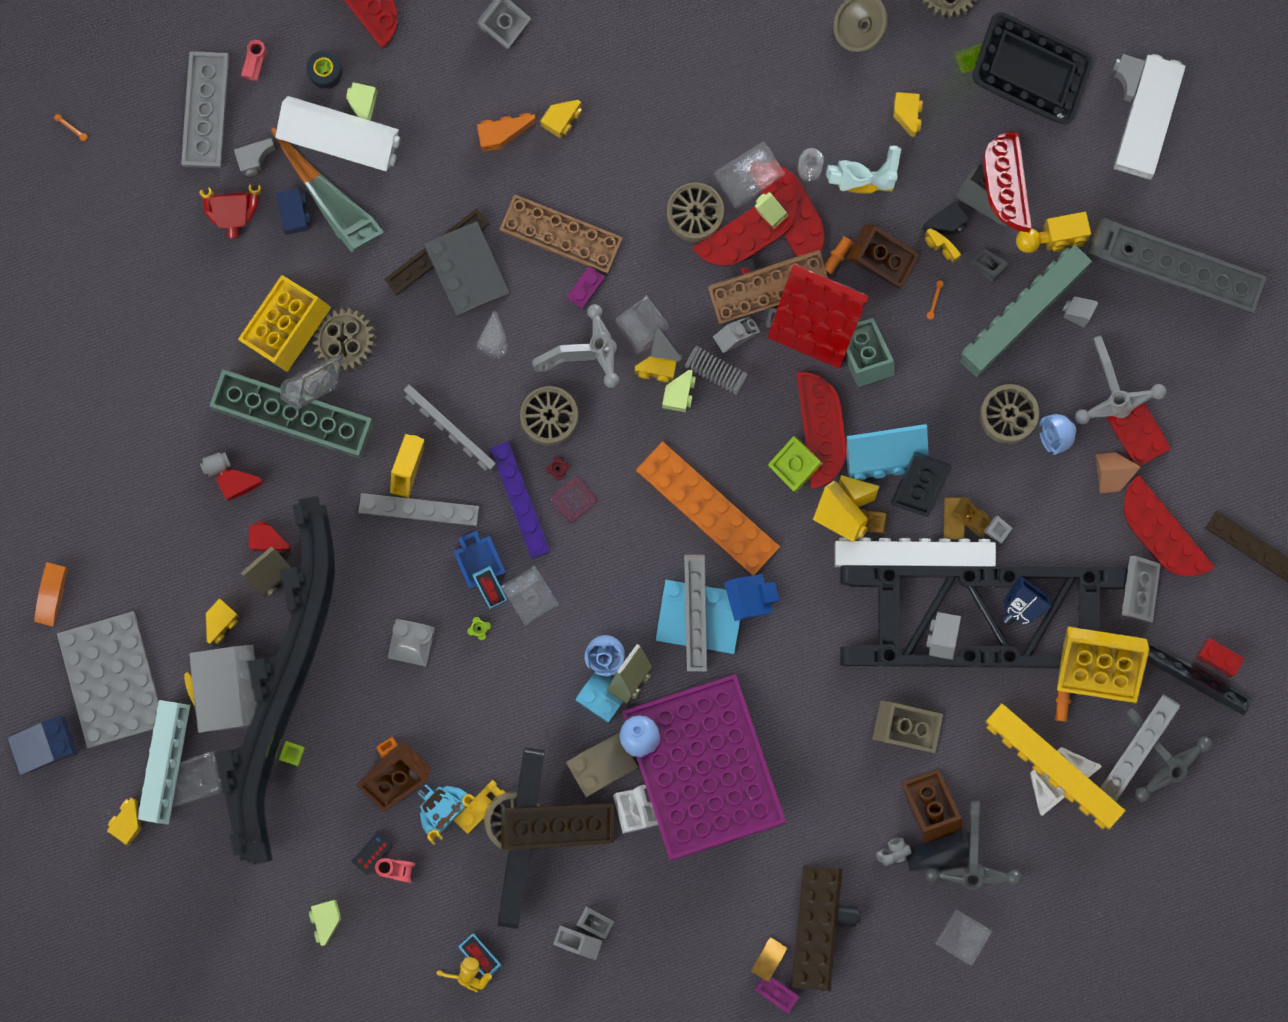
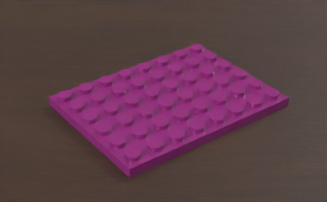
[622,674,786,862]

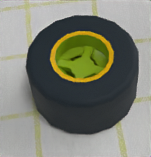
[306,51,343,89]

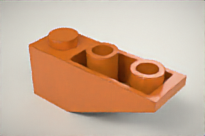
[477,113,536,152]

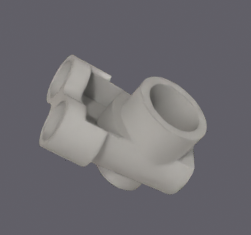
[876,838,911,866]

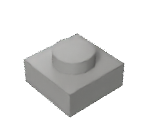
[984,516,1012,544]

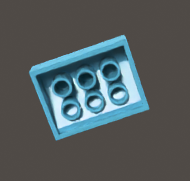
[846,424,929,481]
[656,580,740,654]

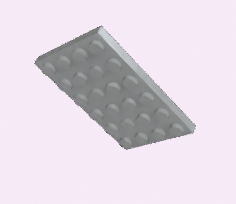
[57,611,159,749]

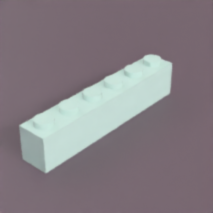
[138,700,190,824]

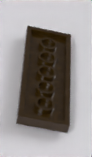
[501,802,614,850]
[791,865,843,992]

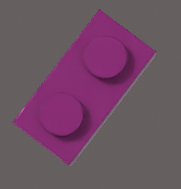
[566,266,605,310]
[755,977,799,1013]

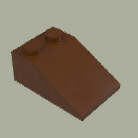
[846,224,920,289]
[357,741,431,812]
[901,769,962,843]

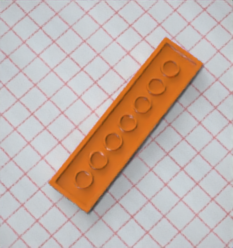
[636,441,780,576]

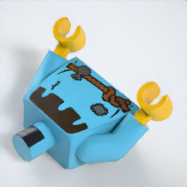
[418,785,477,845]

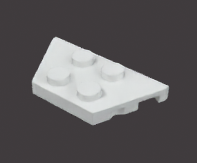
[1030,747,1102,816]

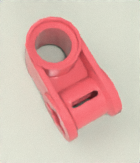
[375,859,415,883]

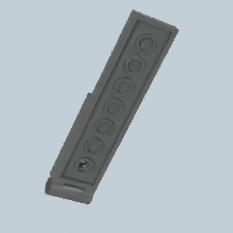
[1087,218,1267,315]

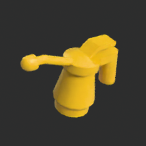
[437,957,492,992]

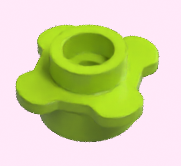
[468,617,491,640]

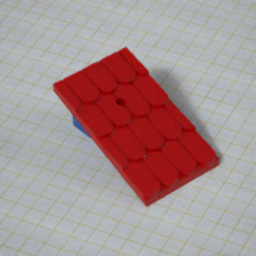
[767,264,868,369]

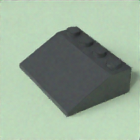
[423,222,509,317]

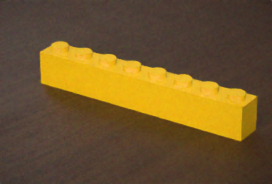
[985,703,1125,830]

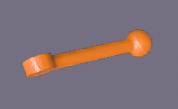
[54,114,88,142]
[927,280,944,320]

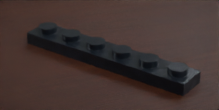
[1146,640,1252,715]

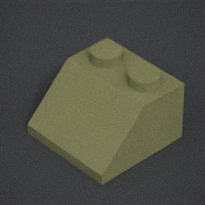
[607,644,652,703]

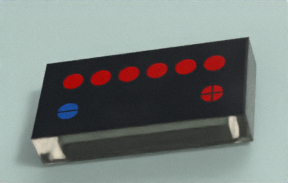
[352,831,393,875]

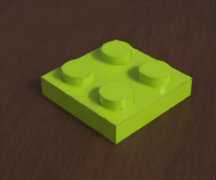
[768,436,823,492]

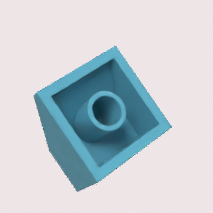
[575,673,624,723]

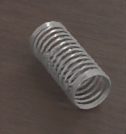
[685,346,748,396]

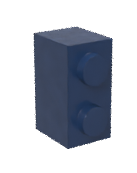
[276,188,311,235]

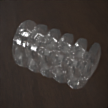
[797,148,824,181]

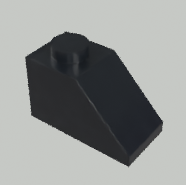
[922,201,969,235]

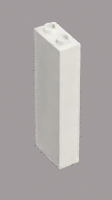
[1113,54,1185,180]
[275,96,400,171]

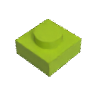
[279,741,305,766]

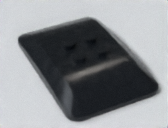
[972,12,1093,125]

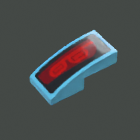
[472,566,507,609]
[458,933,502,976]

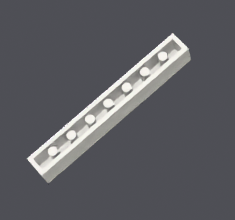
[835,538,996,567]

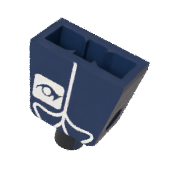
[1002,577,1051,625]

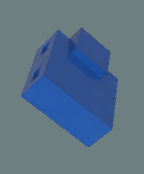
[453,531,505,588]
[724,574,780,621]

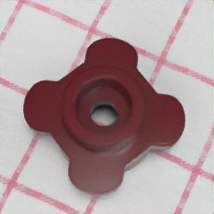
[546,457,570,480]

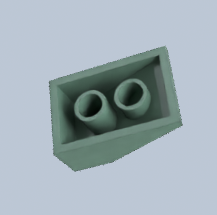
[845,318,895,387]

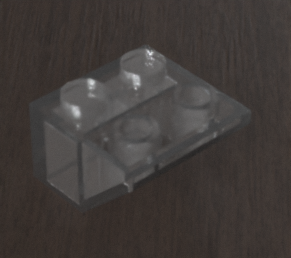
[615,296,670,354]

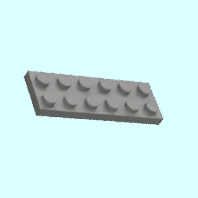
[181,51,229,168]

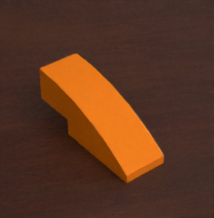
[34,562,69,627]

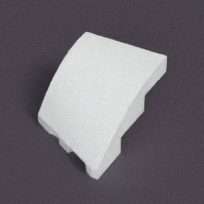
[613,785,658,834]

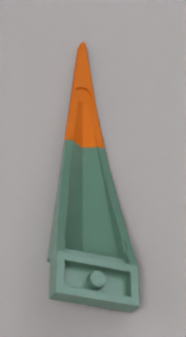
[271,127,384,253]

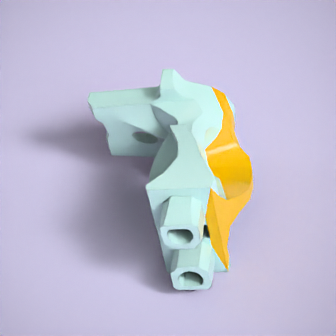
[826,146,901,193]

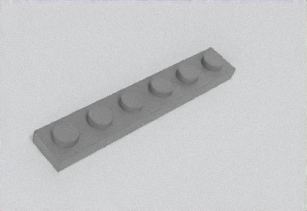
[404,385,497,472]
[359,493,479,527]
[684,555,707,671]
[1100,694,1180,802]

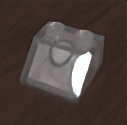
[501,566,559,625]
[935,910,993,966]

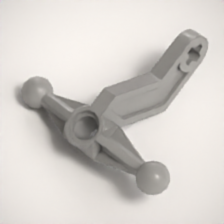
[532,304,619,388]
[1075,336,1167,425]

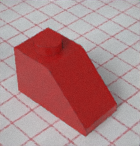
[215,469,264,502]
[249,522,291,551]

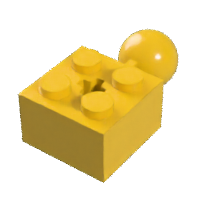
[1016,212,1091,253]

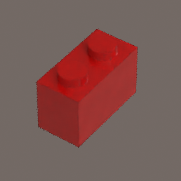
[1196,638,1244,678]

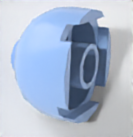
[1039,414,1076,455]
[584,635,625,676]
[619,715,660,757]

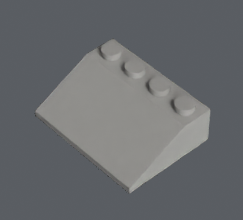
[189,645,258,733]

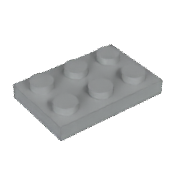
[1122,556,1161,623]

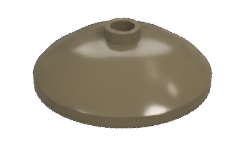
[834,0,888,52]

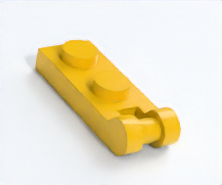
[454,780,505,834]

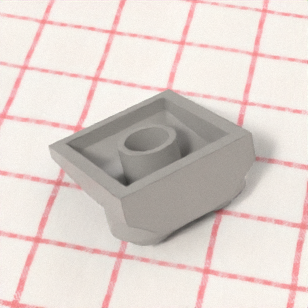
[477,0,531,49]
[388,619,435,667]

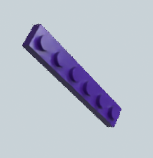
[490,441,550,559]

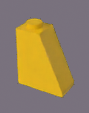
[390,434,424,498]
[813,481,868,542]

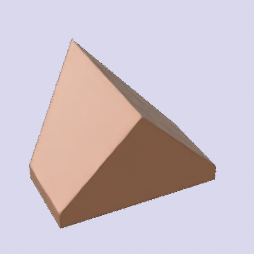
[1096,452,1140,494]

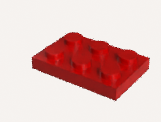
[1106,403,1171,466]

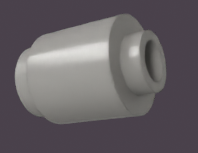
[200,452,231,477]

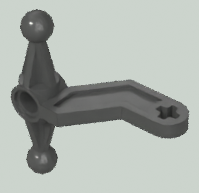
[1124,708,1213,802]
[925,801,1022,890]

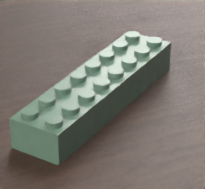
[960,245,1092,378]
[209,369,374,459]

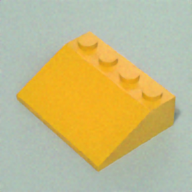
[238,275,331,372]
[1057,627,1149,703]

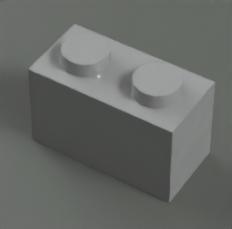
[926,612,961,660]

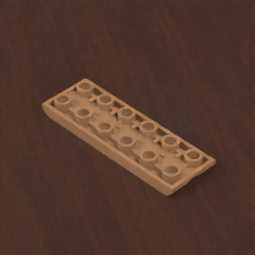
[499,194,623,274]
[708,250,828,324]

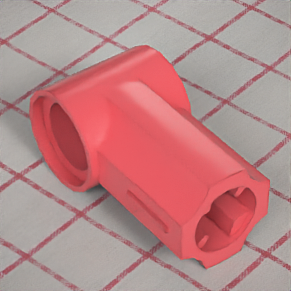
[241,40,267,81]

